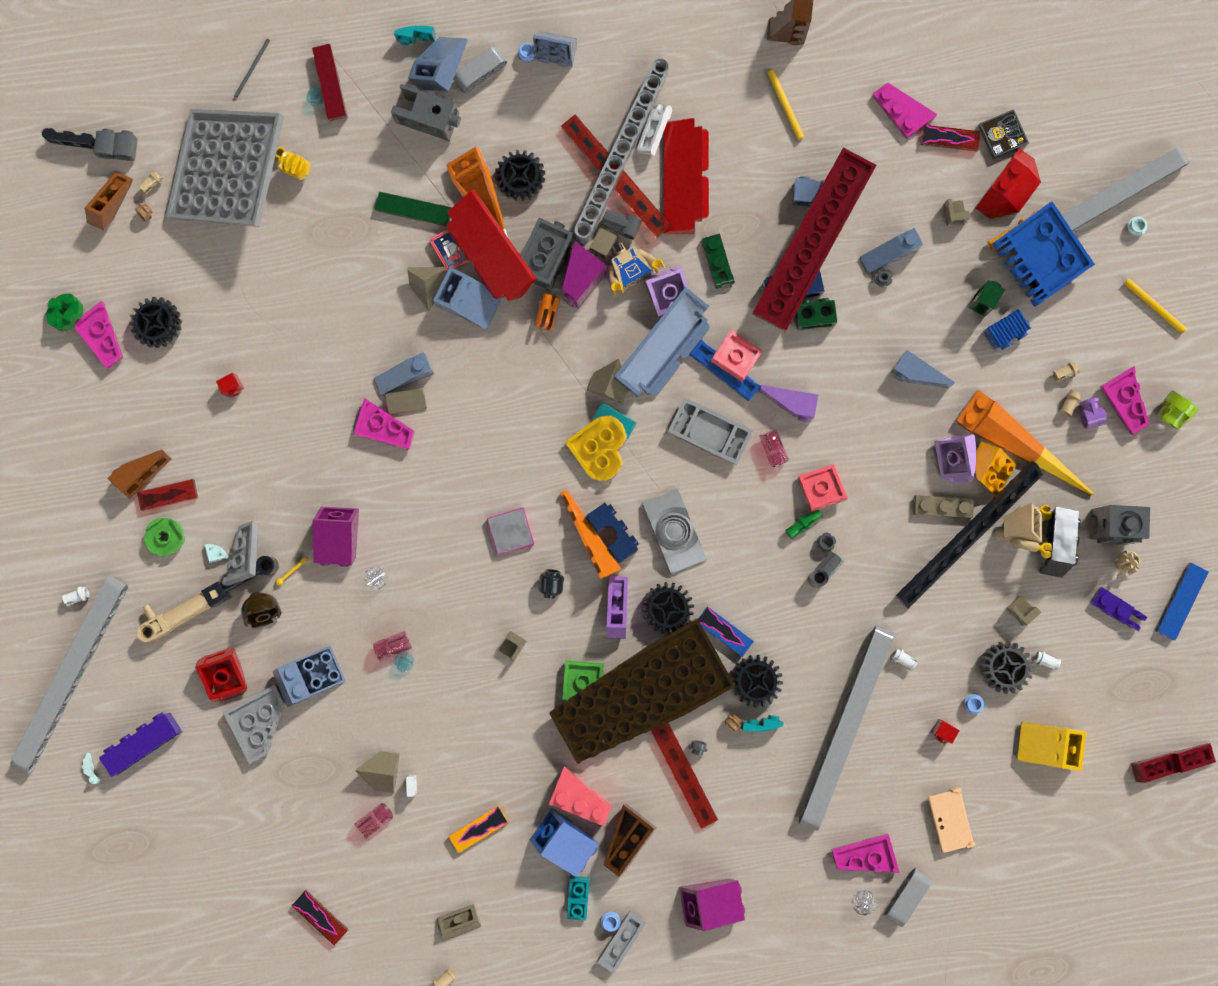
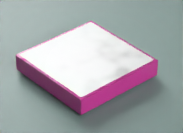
[487,507,534,555]

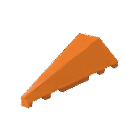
[560,490,622,579]

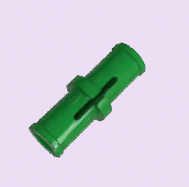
[785,510,823,540]

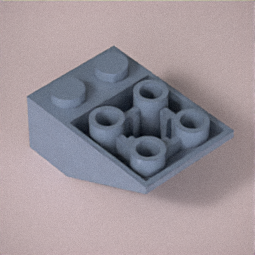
[533,31,577,67]
[408,37,468,91]
[433,267,502,330]
[272,646,345,707]

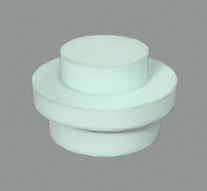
[1127,216,1147,236]

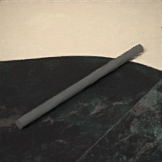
[234,39,270,98]

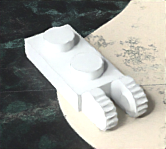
[636,104,672,156]

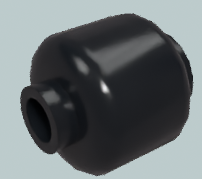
[538,569,564,599]

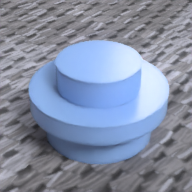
[518,43,536,62]
[964,694,984,714]
[601,911,621,932]

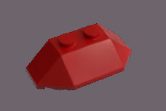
[975,148,1041,219]

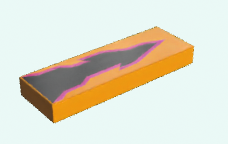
[448,805,509,853]

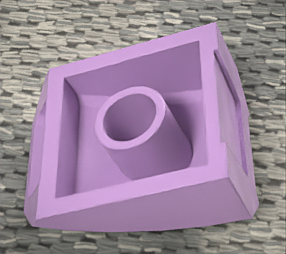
[644,266,689,318]
[934,434,976,484]

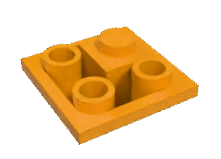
[975,441,1016,496]

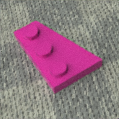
[872,82,938,139]
[74,301,123,369]
[1100,366,1150,435]
[354,398,415,450]
[831,833,900,873]

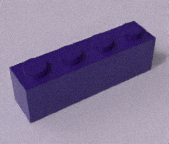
[99,712,183,777]

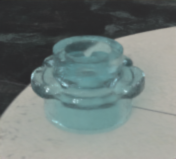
[307,88,324,106]
[395,652,414,671]

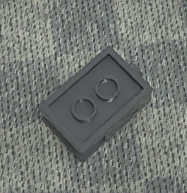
[391,84,461,141]
[521,218,575,291]
[1091,505,1150,545]

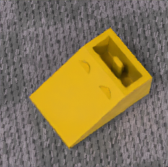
[1017,721,1087,771]

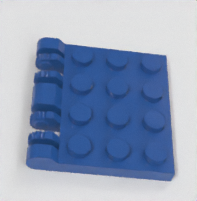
[991,201,1095,307]

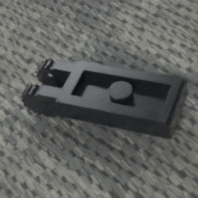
[41,128,95,149]

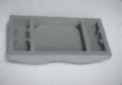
[668,397,753,465]
[642,489,707,574]

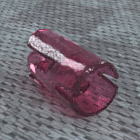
[759,429,789,467]
[373,631,412,661]
[354,803,393,839]

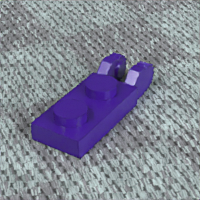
[1090,587,1147,632]

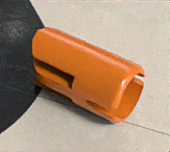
[534,294,560,332]

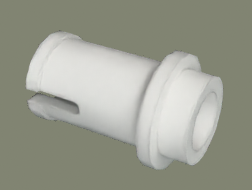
[62,587,90,607]
[891,649,918,671]
[1034,651,1061,671]

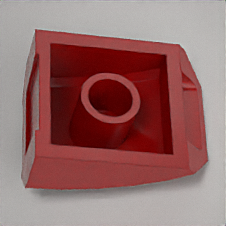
[195,648,248,701]

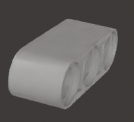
[453,46,507,94]
[884,868,932,927]

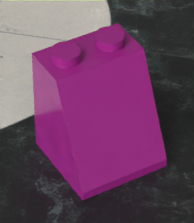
[562,242,607,309]
[313,506,359,567]
[679,879,745,931]

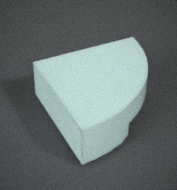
[204,544,229,563]

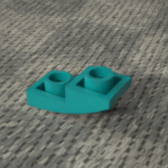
[394,25,436,45]
[593,403,637,439]
[742,715,784,732]
[567,875,590,920]

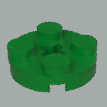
[46,293,84,331]

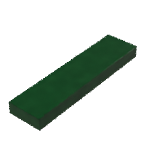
[375,192,452,227]

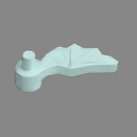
[82,752,100,784]

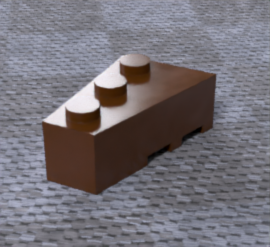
[767,0,813,46]
[604,804,657,877]

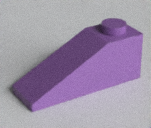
[759,385,818,422]
[606,576,628,639]

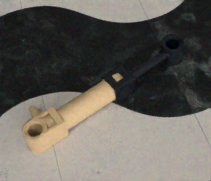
[136,556,279,642]

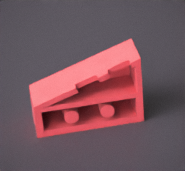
[549,765,611,826]

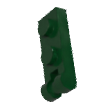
[701,233,735,289]

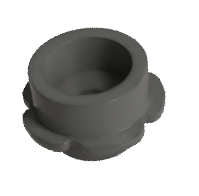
[874,269,893,287]
[817,533,836,551]
[689,740,708,755]

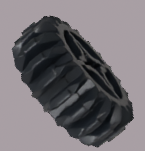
[495,150,546,201]
[129,297,182,348]
[642,582,694,634]
[731,655,783,708]

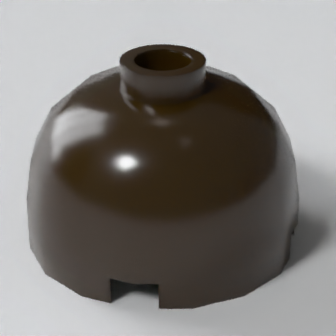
[241,592,282,628]

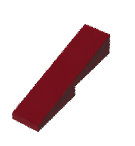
[312,44,348,122]
[1131,743,1216,783]

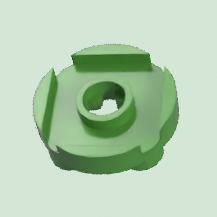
[144,518,185,556]

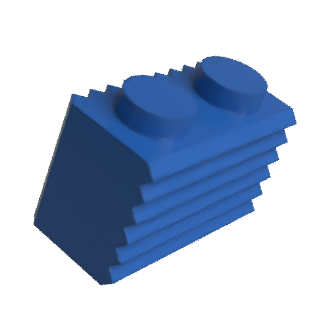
[983,309,1031,350]

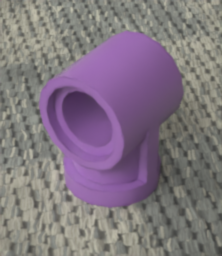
[1079,397,1107,429]

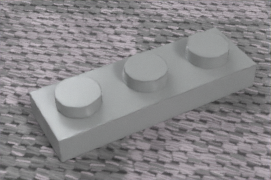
[598,911,646,974]

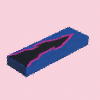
[698,606,754,657]

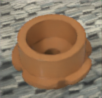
[135,203,153,221]
[725,714,742,732]

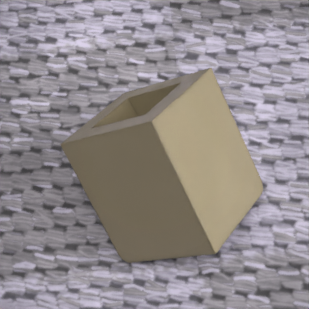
[944,199,970,226]
[590,228,617,260]
[1007,596,1041,625]
[499,631,527,661]

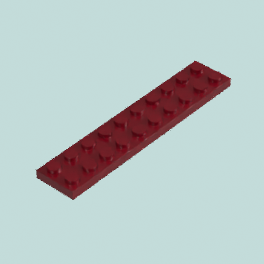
[752,147,877,332]

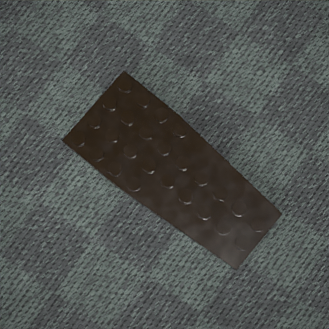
[549,618,736,764]

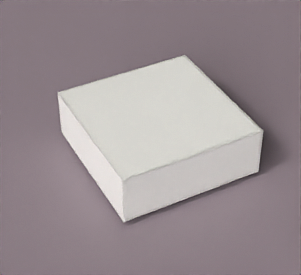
[406,775,417,797]

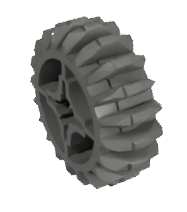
[980,641,1034,694]

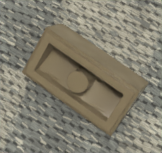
[385,388,427,415]
[437,904,481,940]

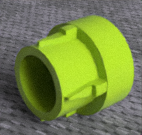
[1157,390,1200,430]

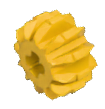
[277,151,311,180]

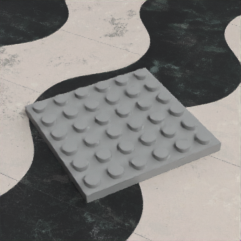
[166,109,284,227]

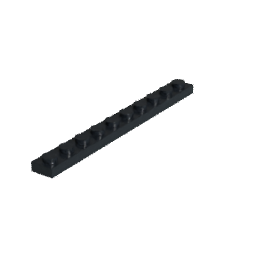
[896,461,1043,609]

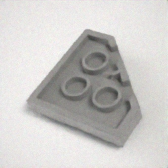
[223,685,285,764]

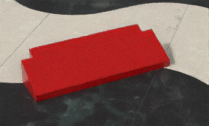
[664,118,709,234]
[446,190,537,301]

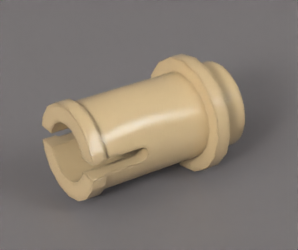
[138,170,163,194]
[1053,362,1080,382]
[1060,390,1081,416]
[431,968,457,986]

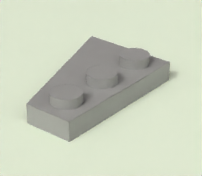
[222,521,258,586]

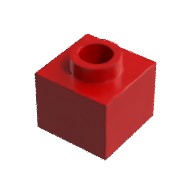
[216,372,244,398]
[931,719,960,745]

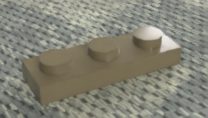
[914,495,974,518]

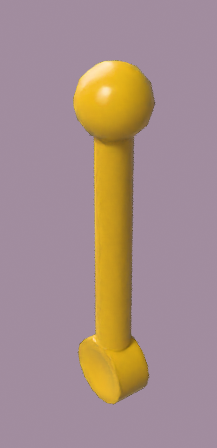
[276,557,308,586]

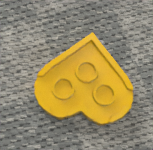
[565,416,627,481]

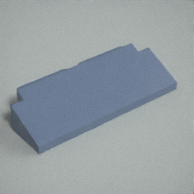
[614,287,710,397]

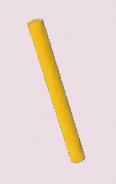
[767,70,804,140]
[1124,278,1187,334]

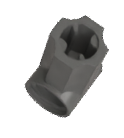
[601,209,642,240]
[808,551,844,588]

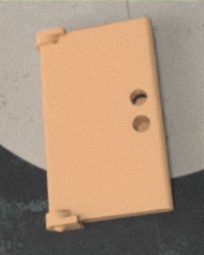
[928,787,975,853]

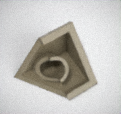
[407,267,446,311]
[587,359,628,404]
[355,751,400,793]

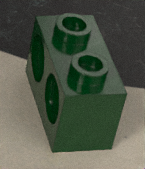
[968,280,1005,317]
[795,298,837,330]

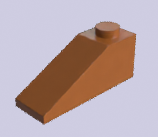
[85,172,133,230]
[107,449,172,499]

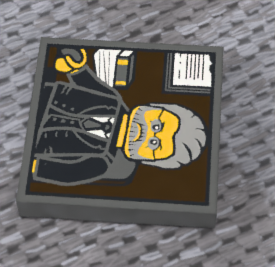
[978,109,1029,159]

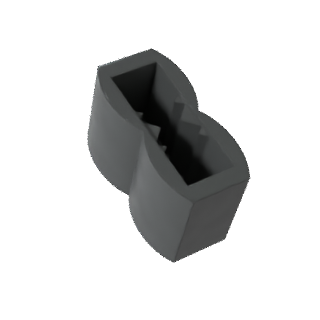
[93,129,138,161]

